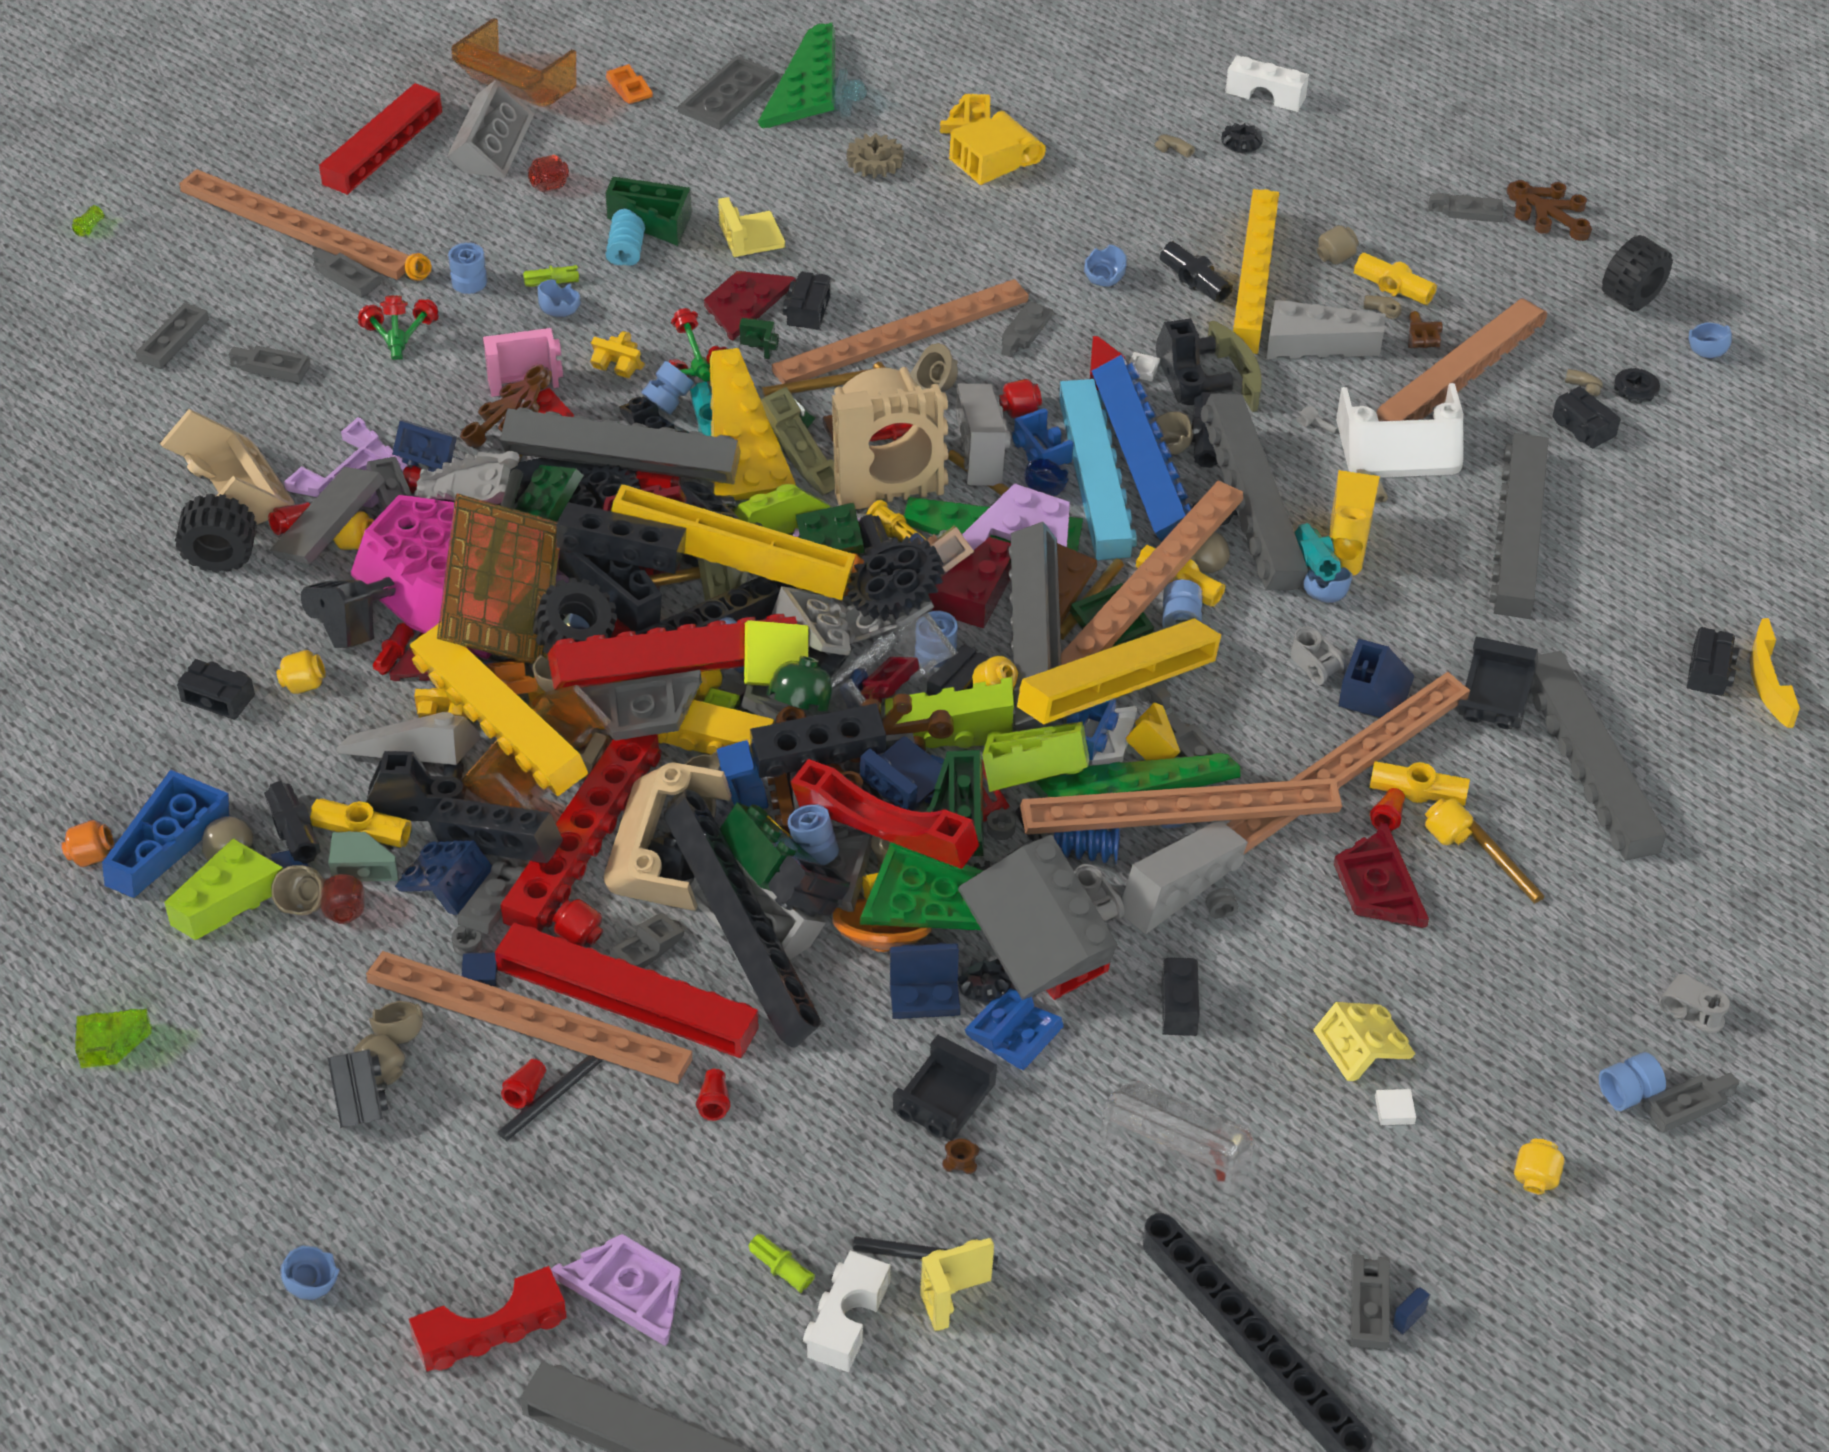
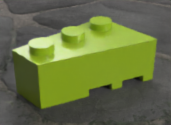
[982,721,1090,792]
[164,839,283,940]

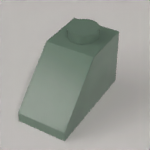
[328,831,399,882]

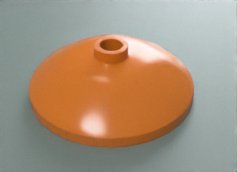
[832,899,932,952]

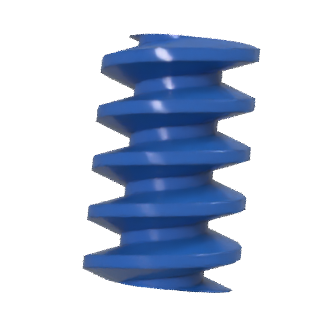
[1054,828,1121,864]

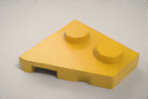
[940,94,990,133]

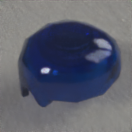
[1024,458,1069,497]

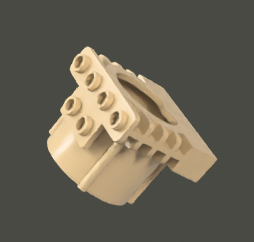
[832,367,948,509]

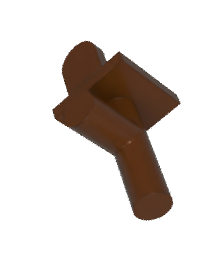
[1408,311,1443,349]

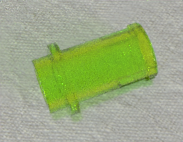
[72,205,105,237]

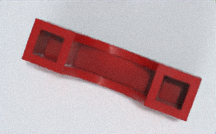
[408,1266,567,1372]

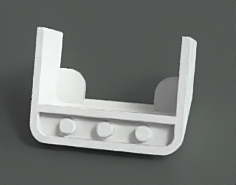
[1336,383,1464,477]

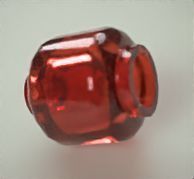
[528,155,569,192]
[321,874,365,924]

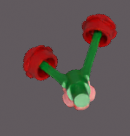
[357,295,439,360]
[669,308,728,382]

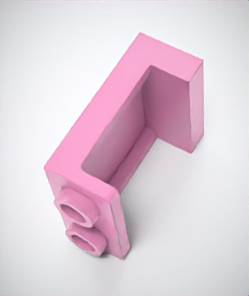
[483,328,563,397]

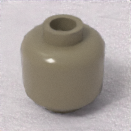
[1317,225,1359,265]
[353,1033,405,1085]

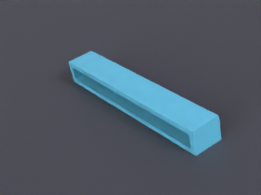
[1059,379,1137,560]

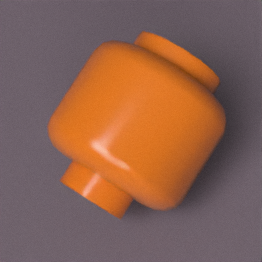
[62,820,115,867]

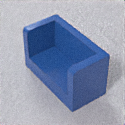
[717,740,769,809]

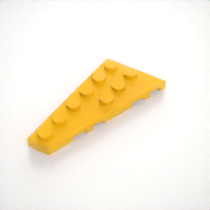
[710,348,796,501]

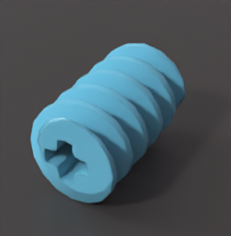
[606,209,645,265]

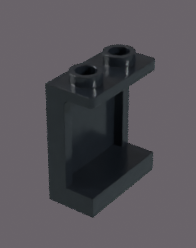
[1458,636,1538,729]
[893,1034,997,1141]

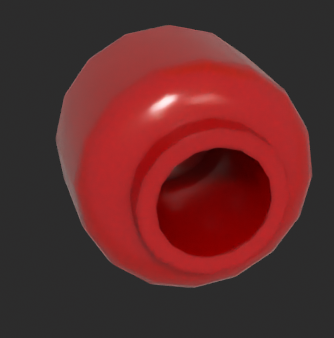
[999,379,1042,419]
[552,899,604,947]

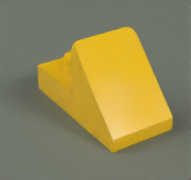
[1125,703,1180,761]

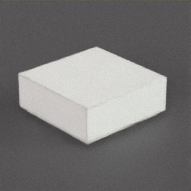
[1128,352,1161,382]
[1375,1089,1416,1125]

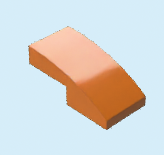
[606,64,653,104]
[484,660,538,695]

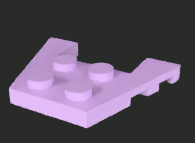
[284,417,408,508]
[962,484,1070,550]

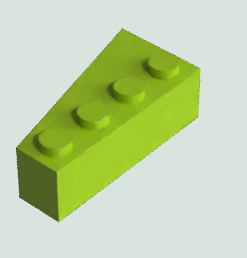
[885,677,1014,748]

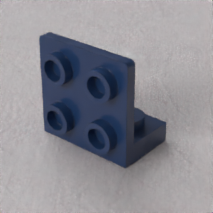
[392,420,464,472]
[860,736,942,811]
[395,840,492,915]
[889,943,961,1019]

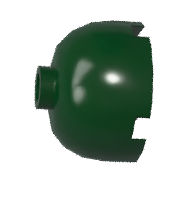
[767,656,832,712]

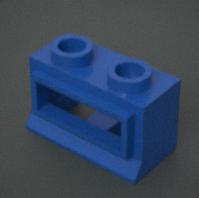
[1012,408,1073,472]
[1067,698,1119,760]

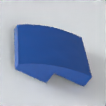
[965,988,1064,1071]

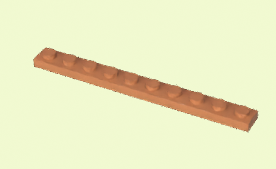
[179,169,410,280]
[772,279,1029,384]
[1061,480,1243,665]
[1226,672,1470,855]
[1020,778,1342,834]
[366,951,692,1084]

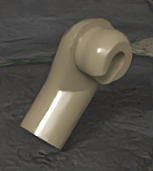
[1565,369,1603,397]

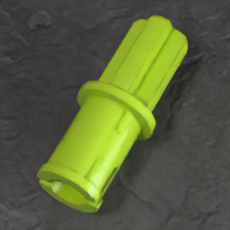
[523,265,579,287]
[748,1234,815,1293]

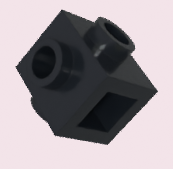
[648,832,695,881]

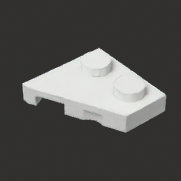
[1084,706,1137,765]

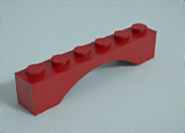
[791,759,979,869]

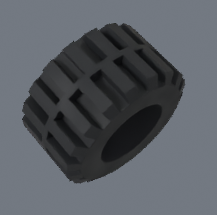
[1602,235,1673,312]
[175,494,257,572]
[533,578,617,654]

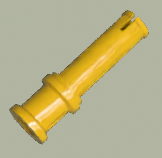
[866,500,926,542]

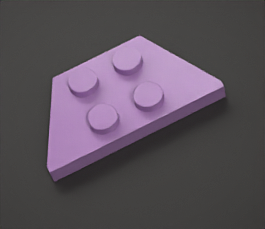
[551,1234,681,1346]

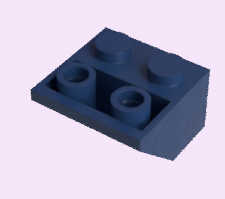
[1338,638,1414,718]

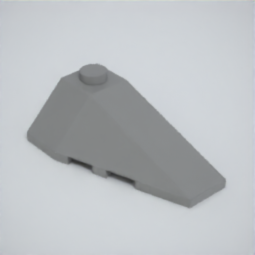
[771,587,851,655]
[825,601,934,653]
[337,712,480,765]

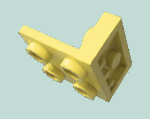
[718,197,785,257]
[1313,1002,1415,1081]
[920,1238,994,1331]

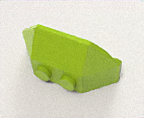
[733,484,832,534]

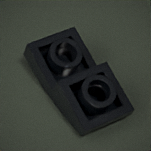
[619,396,675,430]

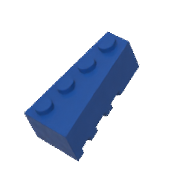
[102,770,230,898]

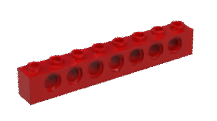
[500,734,662,932]

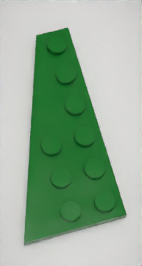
[758,23,835,128]
[904,497,1083,552]
[1028,753,1241,798]
[859,842,983,930]

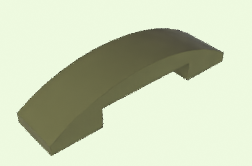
[1208,321,1262,412]
[761,387,835,496]

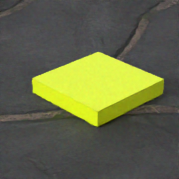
[744,620,808,686]

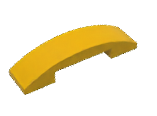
[1750,618,1800,728]

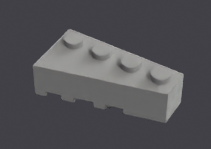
[1266,300,1386,359]
[956,384,1010,486]
[1121,821,1248,934]

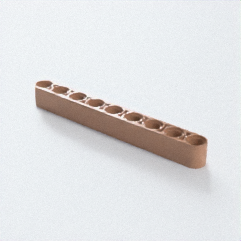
[1376,298,1547,421]

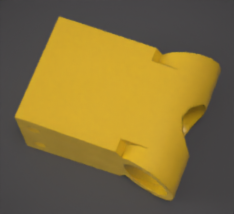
[949,110,1046,185]
[1329,470,1380,576]

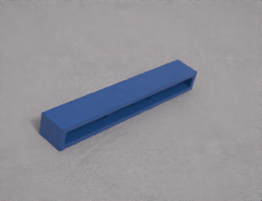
[1092,355,1192,542]

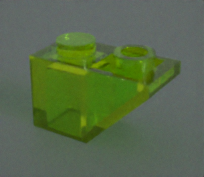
[75,1009,152,1068]

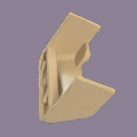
[160,409,294,525]
[604,763,732,911]

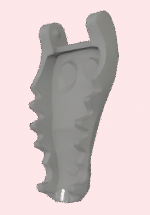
[414,451,520,506]

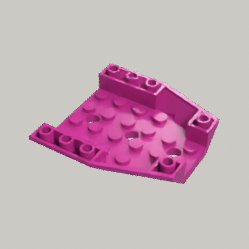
[351,495,559,660]

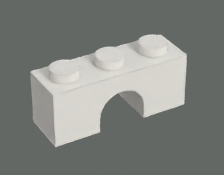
[1225,55,1309,112]
[803,1251,891,1372]

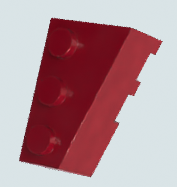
[928,537,1012,629]

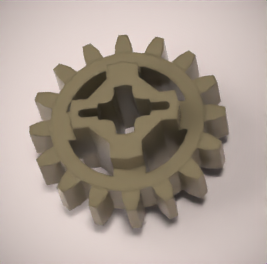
[847,133,904,178]

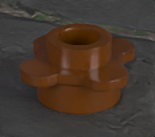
[942,1139,979,1174]

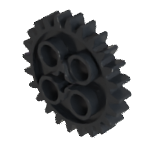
[555,464,641,526]
[847,536,945,621]

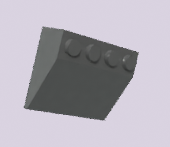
[958,835,1118,1000]

